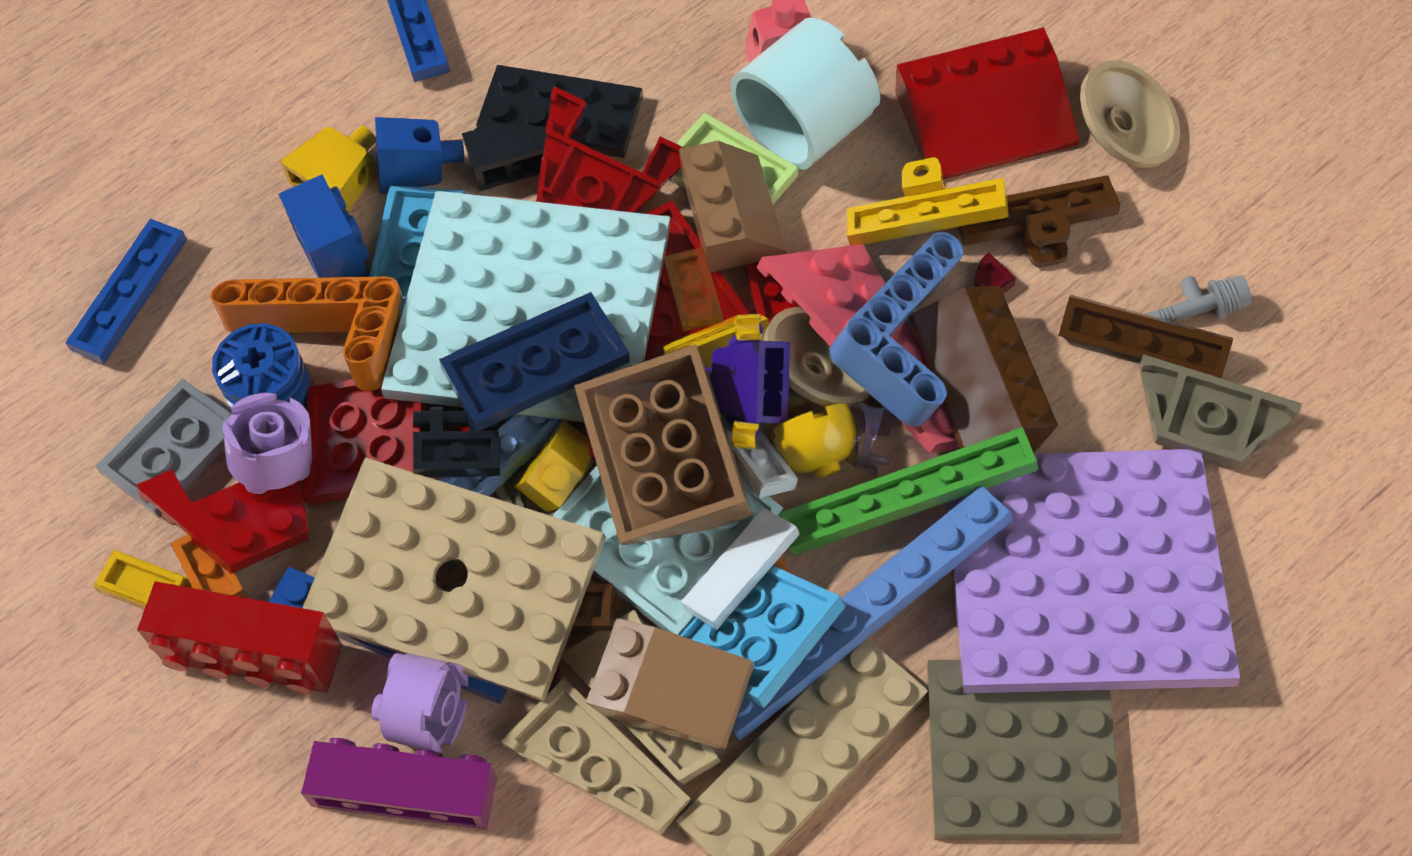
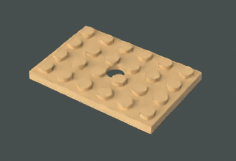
[303,458,606,702]

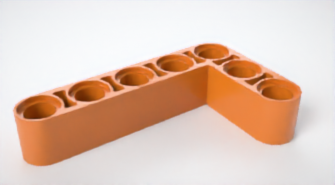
[210,276,405,391]

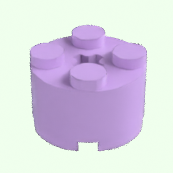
[223,393,312,494]
[371,653,468,753]

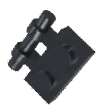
[413,407,500,477]

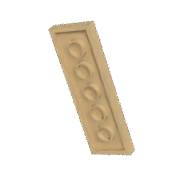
[675,638,928,856]

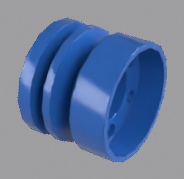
[212,323,314,410]

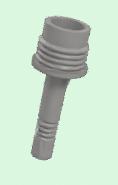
[1145,275,1252,322]

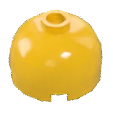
[769,403,857,479]

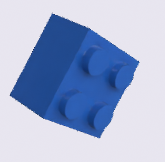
[278,174,370,278]

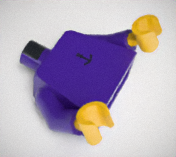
[706,314,790,450]

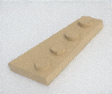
[561,610,721,785]
[500,678,692,835]

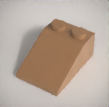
[585,618,755,749]

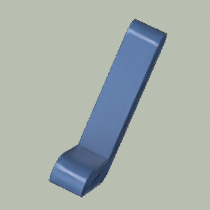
[830,232,963,427]

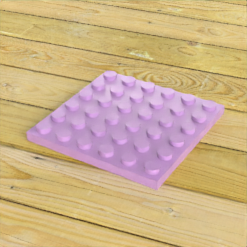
[947,449,1240,694]

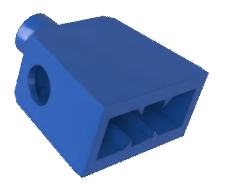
[375,117,464,193]

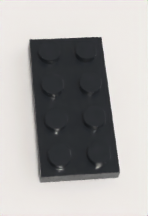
[476,65,643,158]

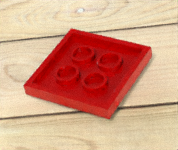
[303,379,428,505]

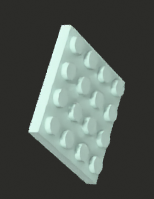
[553,466,784,635]

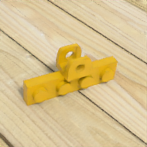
[847,157,1009,246]

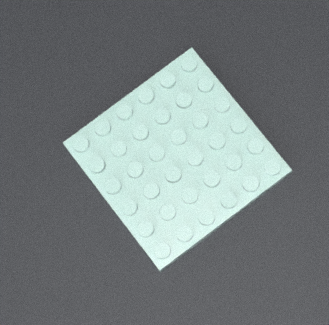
[381,191,671,422]

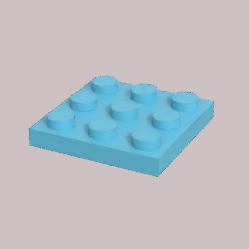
[678,566,846,708]

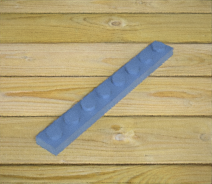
[732,486,1013,741]

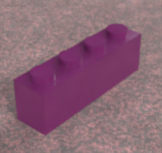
[301,738,497,830]

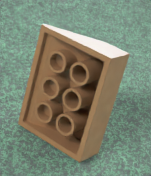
[574,344,753,546]

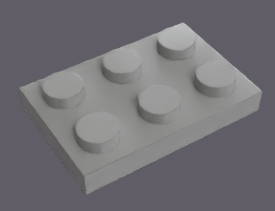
[95,378,231,518]

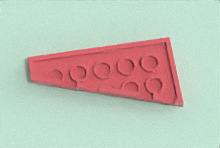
[757,244,959,454]

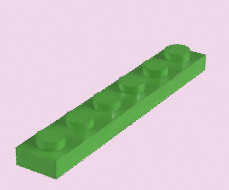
[779,427,1039,556]

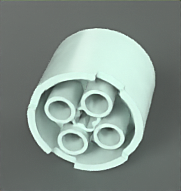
[730,18,880,170]

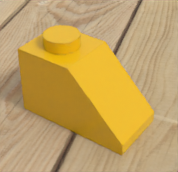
[514,420,591,512]

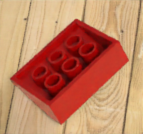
[895,27,1080,180]

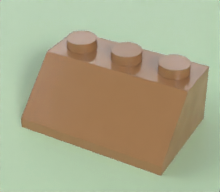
[679,141,787,273]

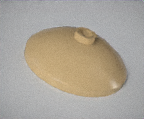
[1080,60,1180,168]
[764,307,871,408]

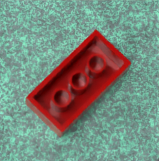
[137,581,342,695]

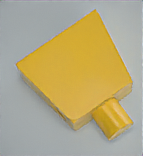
[280,125,376,212]

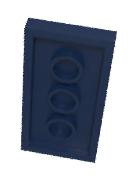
[439,292,630,432]

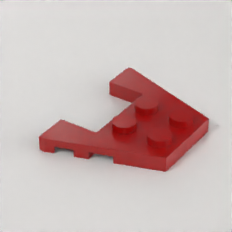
[536,86,684,213]
[136,470,309,574]

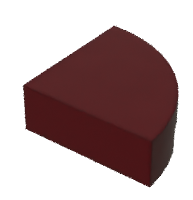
[974,252,1016,294]

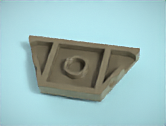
[1139,354,1302,470]

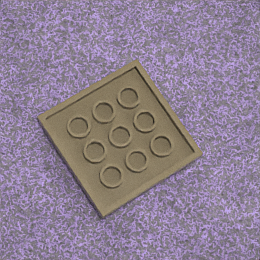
[927,659,1122,840]

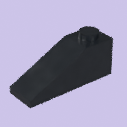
[462,123,588,192]

